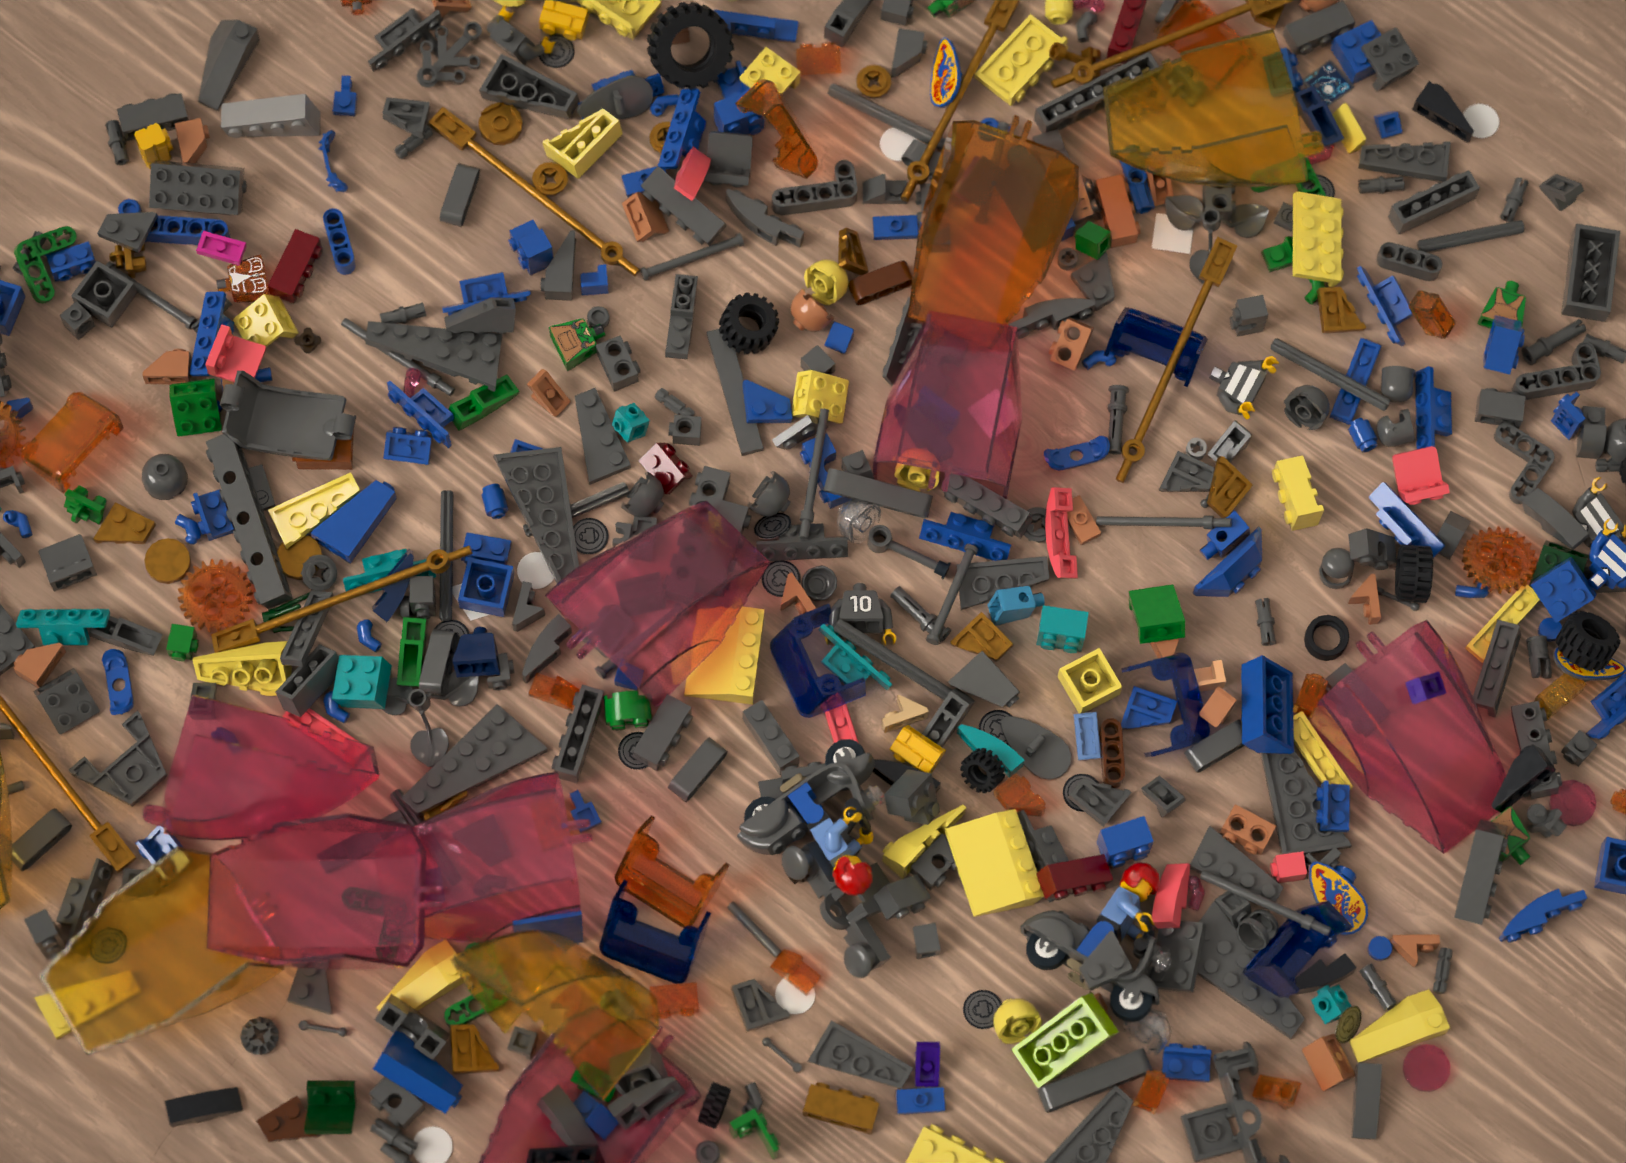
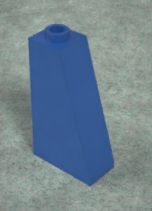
[311,480,397,564]
[373,1031,463,1114]

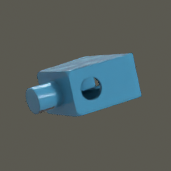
[987,586,1045,626]

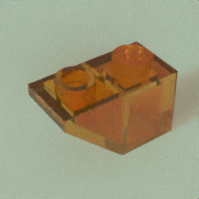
[1293,673,1328,719]
[994,773,1046,817]
[1133,1069,1170,1114]

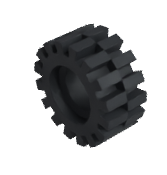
[960,748,1005,793]
[697,1082,731,1129]

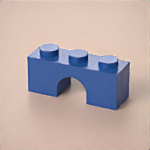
[800,433,853,509]

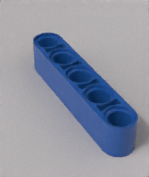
[145,215,230,245]

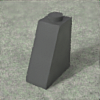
[948,651,1020,708]

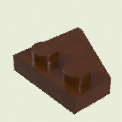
[256,1096,321,1142]

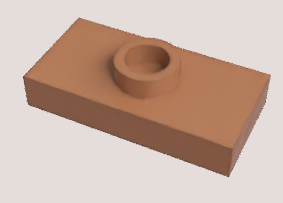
[1067,495,1101,545]

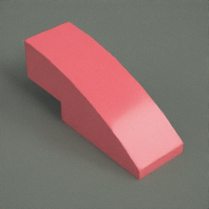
[674,147,711,201]
[1152,863,1190,929]

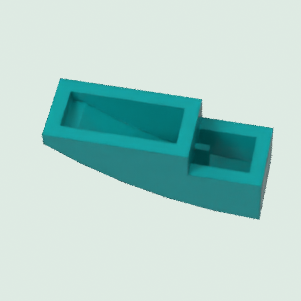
[957,724,1025,778]

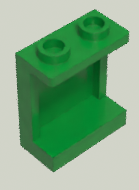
[1129,584,1185,644]

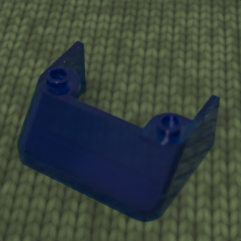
[1104,307,1208,387]
[770,604,866,718]
[1121,653,1210,757]
[599,880,711,984]
[1243,900,1353,998]

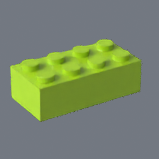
[1012,993,1119,1088]

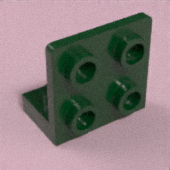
[1529,540,1589,588]
[304,1080,357,1135]

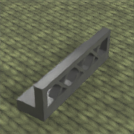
[1471,620,1521,717]

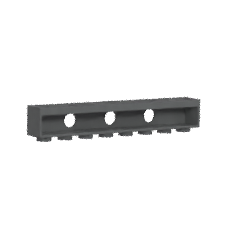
[206,434,293,609]

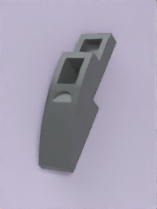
[726,189,804,247]
[665,274,698,360]
[1007,298,1096,340]

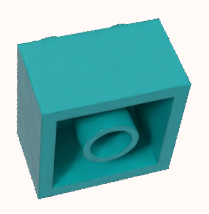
[1036,605,1089,653]
[332,655,392,709]

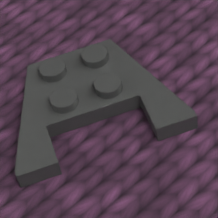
[69,710,167,807]

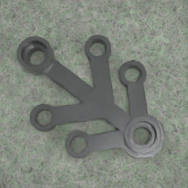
[417,21,482,88]

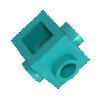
[612,403,650,443]
[1311,985,1352,1025]

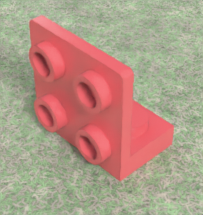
[205,324,266,382]

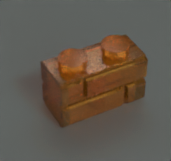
[1408,290,1456,339]

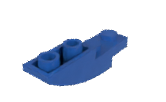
[1499,889,1587,943]

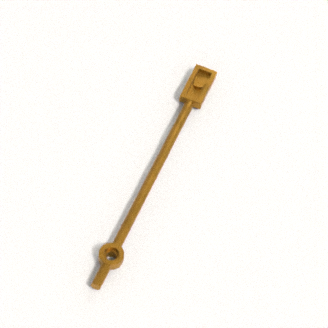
[900,0,1020,202]
[1051,0,1293,89]
[429,107,640,277]
[1115,236,1238,483]
[211,545,473,653]
[0,695,137,873]

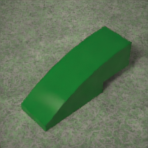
[448,374,520,431]
[397,617,428,687]

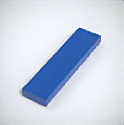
[1330,338,1382,425]

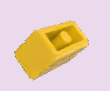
[539,0,589,40]
[134,123,173,169]
[890,725,946,773]

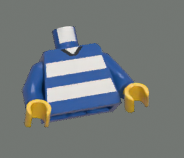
[1588,518,1626,590]

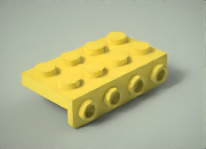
[570,0,662,40]
[974,14,1068,106]
[1293,191,1344,287]
[906,1124,1006,1163]

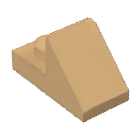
[881,695,928,733]

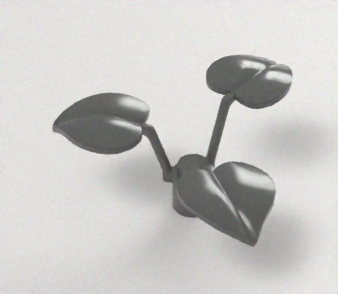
[1165,195,1269,284]
[382,672,479,767]

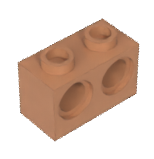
[1049,317,1094,371]
[1220,804,1276,855]

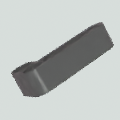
[772,160,857,215]
[1512,342,1601,400]

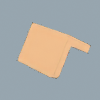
[1193,660,1226,692]

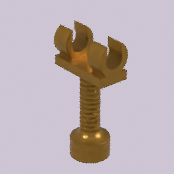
[1049,42,1101,81]

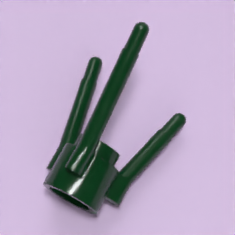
[262,592,310,633]

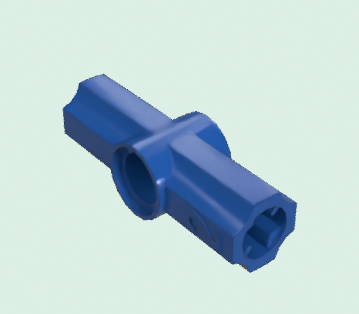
[1117,146,1155,214]

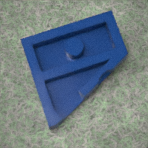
[742,380,792,423]
[1121,686,1177,730]

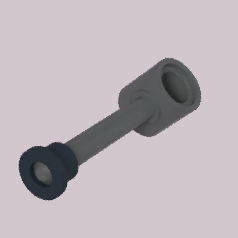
[867,525,951,579]

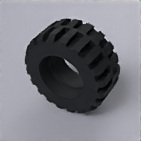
[647,2,734,90]

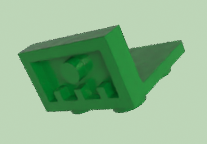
[169,378,222,436]
[729,1108,780,1160]

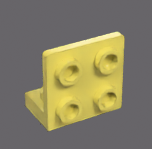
[740,47,800,104]
[233,294,299,347]
[792,370,849,424]

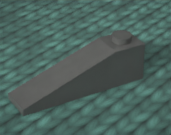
[198,20,260,111]

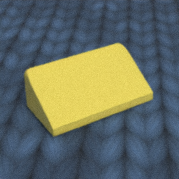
[1332,103,1366,154]

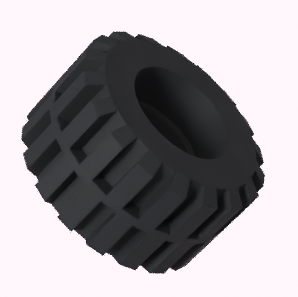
[719,293,779,355]
[1395,545,1433,603]
[1556,611,1621,671]

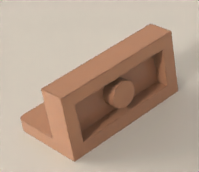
[622,192,669,242]
[1302,1034,1355,1091]

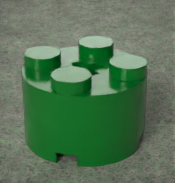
[603,691,652,731]

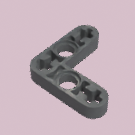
[1494,423,1554,504]

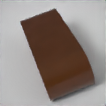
[848,260,915,305]
[1099,718,1125,788]

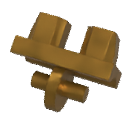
[109,244,147,278]

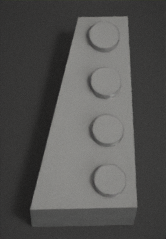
[221,94,320,138]

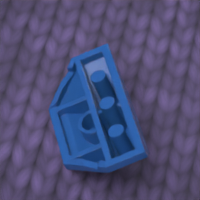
[1193,526,1262,597]

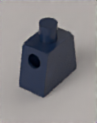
[453,627,500,677]

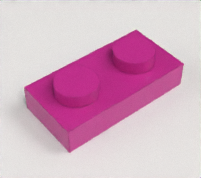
[196,231,247,266]

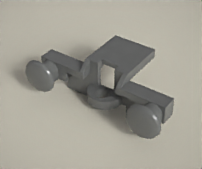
[782,841,891,978]
[1180,1042,1290,1163]

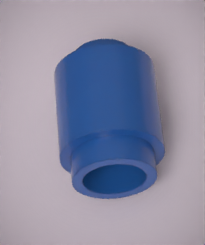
[1348,418,1378,453]
[481,484,509,519]

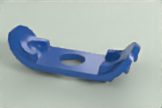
[319,130,348,192]
[1044,436,1110,470]
[102,649,134,715]

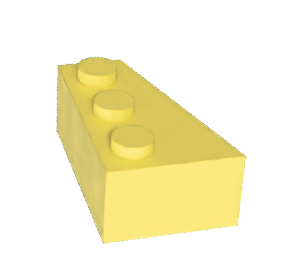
[542,109,623,179]
[1272,455,1324,531]

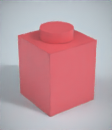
[1270,852,1307,883]

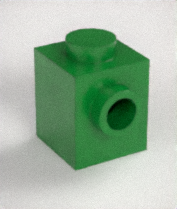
[1075,221,1110,260]
[166,624,199,661]

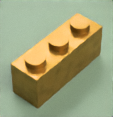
[803,1082,879,1134]

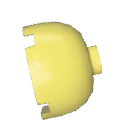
[804,260,849,306]
[894,449,940,492]
[993,999,1042,1044]

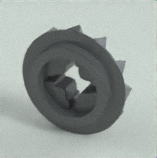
[1024,507,1046,543]
[301,555,337,591]
[240,1017,279,1055]

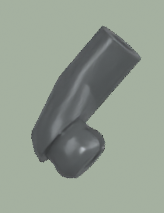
[742,1082,763,1114]

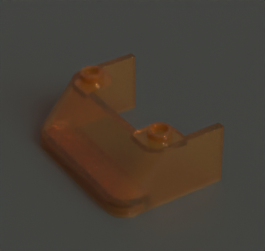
[615,815,730,928]

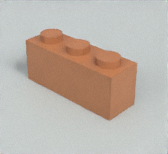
[1095,174,1141,248]

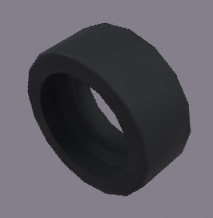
[1304,615,1349,661]

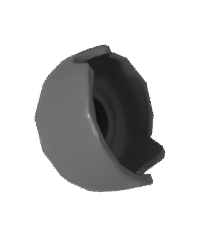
[802,565,837,601]

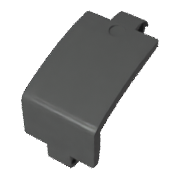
[220,371,356,461]

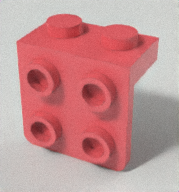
[1392,446,1450,505]

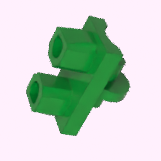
[64,485,107,525]

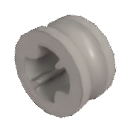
[1186,438,1207,460]

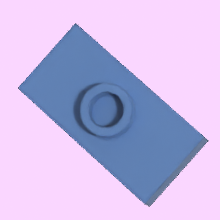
[1073,712,1101,760]

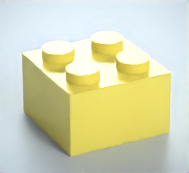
[1057,648,1122,714]

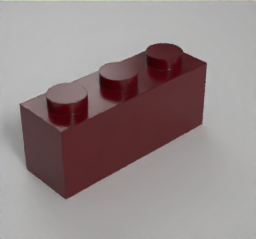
[1106,0,1147,64]
[268,229,323,304]
[1036,854,1114,900]

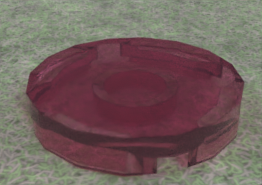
[1549,780,1597,826]
[1403,1044,1450,1092]

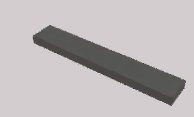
[707,329,763,456]

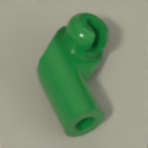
[1304,279,1325,305]

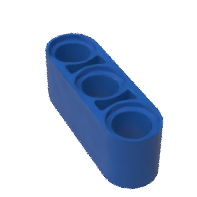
[323,208,356,275]

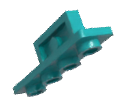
[343,549,436,593]
[16,609,110,645]
[818,624,893,692]

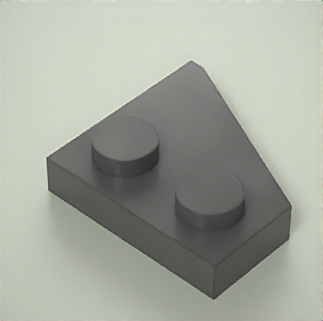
[1070,252,1115,311]
[772,415,829,450]
[1159,451,1215,492]
[1067,778,1132,827]
[731,979,790,1032]

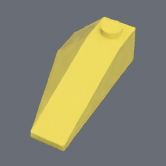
[192,641,292,696]
[882,805,966,879]
[376,939,470,1011]
[1349,989,1450,1063]

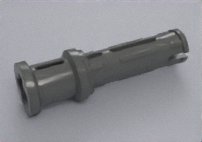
[1521,319,1586,365]
[1107,385,1129,454]
[890,586,951,645]

